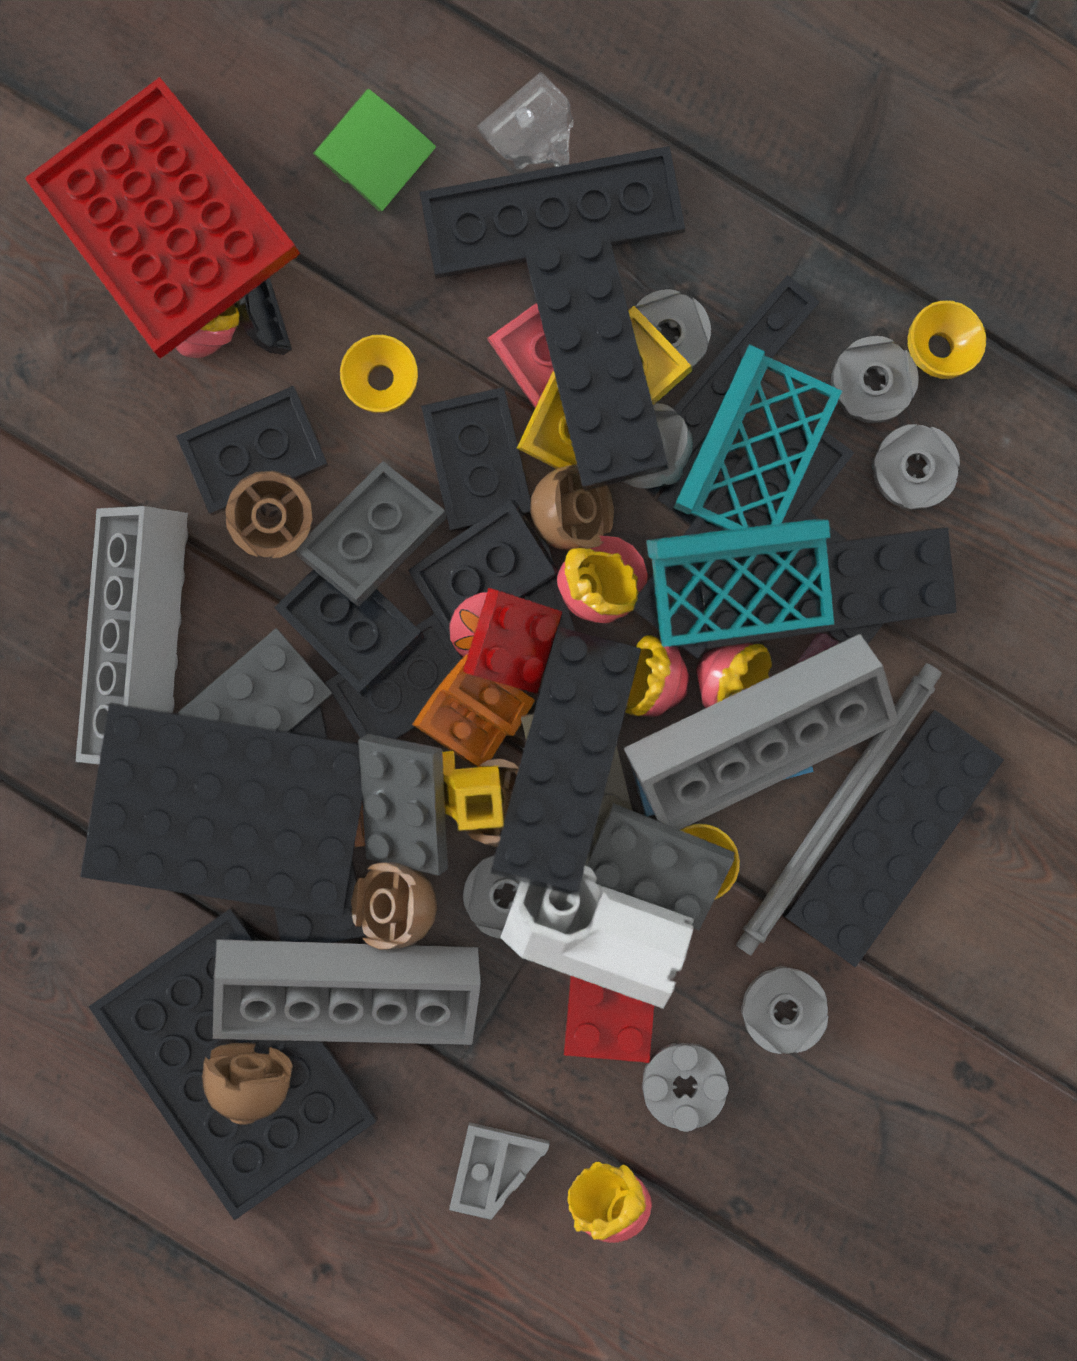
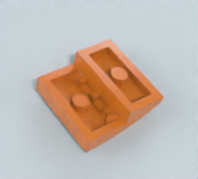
[412,654,535,767]

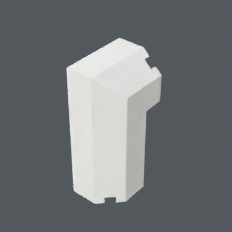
[500,866,693,1008]

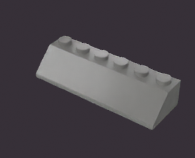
[76,506,188,764]
[624,634,899,830]
[213,940,481,1045]

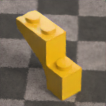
[442,751,503,830]

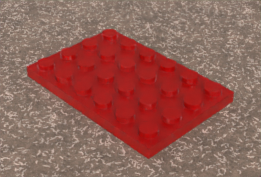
[24,77,300,359]

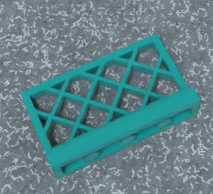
[673,345,842,530]
[647,519,834,647]

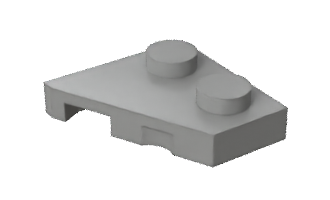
[449,1122,550,1220]

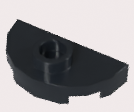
[236,277,292,355]

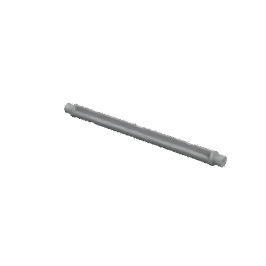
[736,663,942,956]

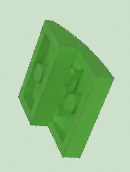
[313,89,436,211]

